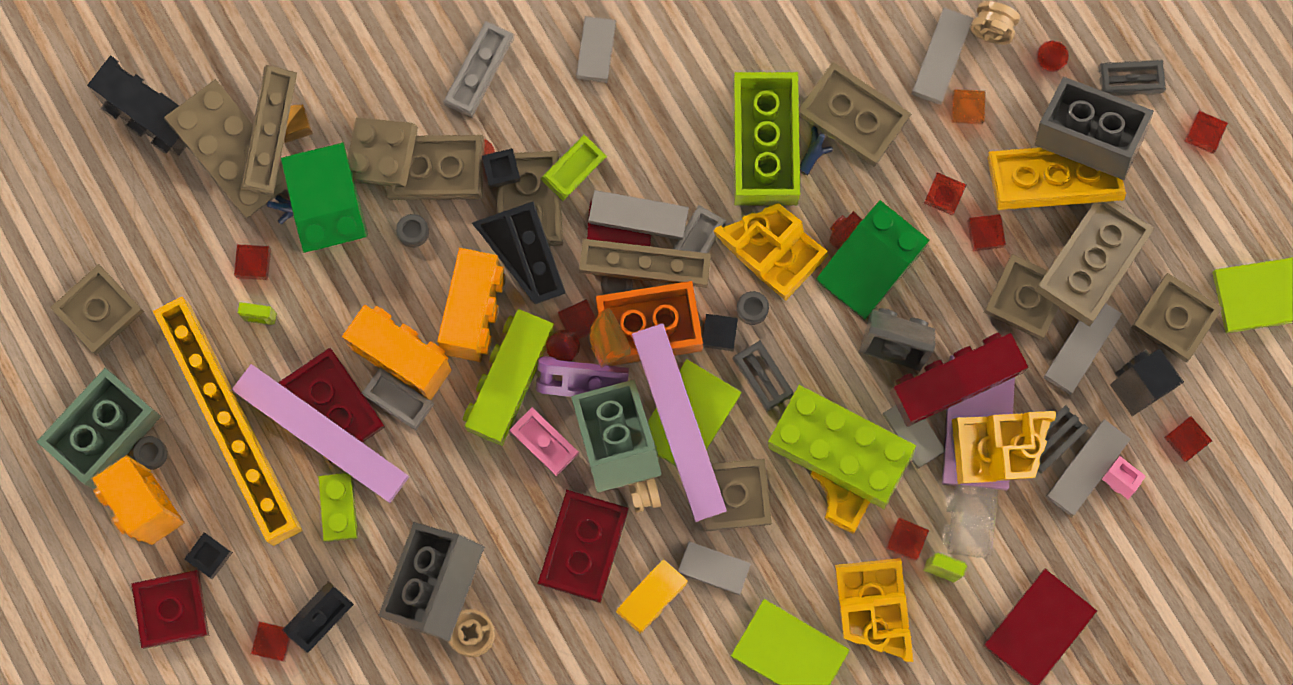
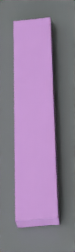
[632,323,727,522]
[232,364,409,503]

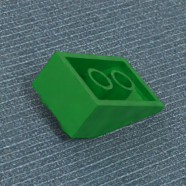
[281,142,368,253]
[816,200,930,320]

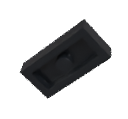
[282,581,354,653]

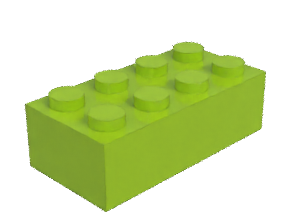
[733,72,800,206]
[768,385,917,509]

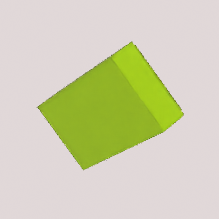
[540,134,607,201]
[923,552,968,582]

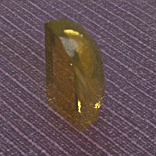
[590,308,631,368]

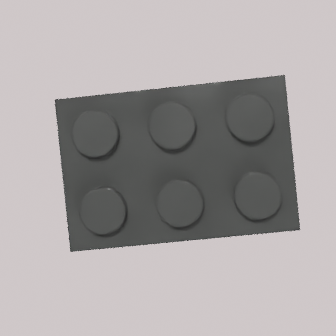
[1034,76,1154,180]
[378,522,485,642]

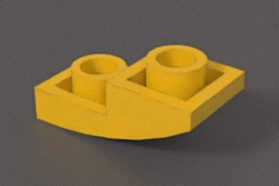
[616,559,688,634]

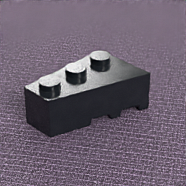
[87,55,186,156]
[472,201,566,304]
[1110,348,1184,416]

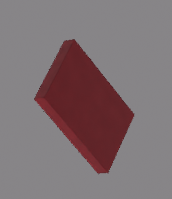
[278,347,385,464]
[538,489,629,603]
[983,568,1097,685]

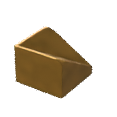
[284,104,313,143]

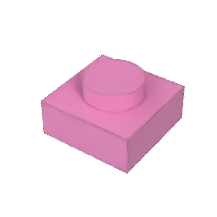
[1102,456,1146,499]

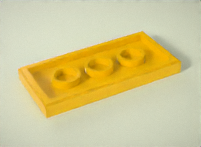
[987,148,1126,210]

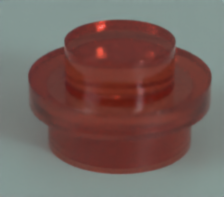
[1037,41,1069,72]

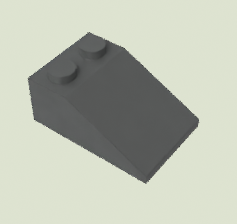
[859,308,935,371]

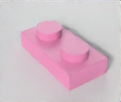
[509,407,579,477]

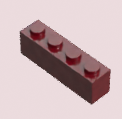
[890,332,1029,427]

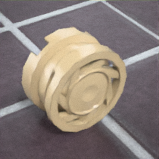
[970,1,1020,44]
[628,478,661,513]
[449,609,495,657]

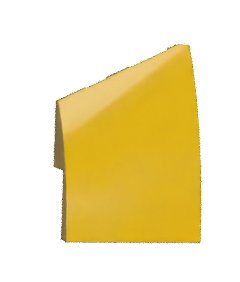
[714,203,828,301]
[952,411,1056,484]
[835,558,914,662]

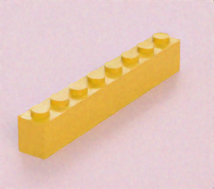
[153,296,303,546]

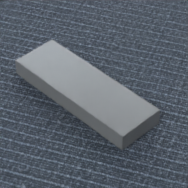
[912,8,973,105]
[443,21,514,118]
[588,190,689,240]
[1043,303,1122,395]
[1046,419,1131,517]

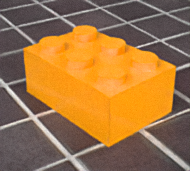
[437,247,506,362]
[342,304,452,400]
[92,455,185,545]

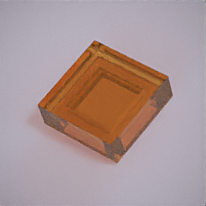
[951,89,986,124]

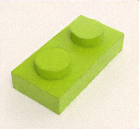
[318,473,358,542]

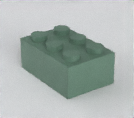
[36,368,162,489]
[571,380,662,493]

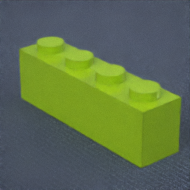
[463,309,555,447]

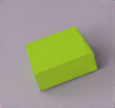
[237,302,277,325]

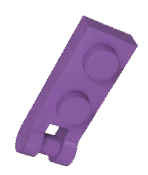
[535,356,629,397]

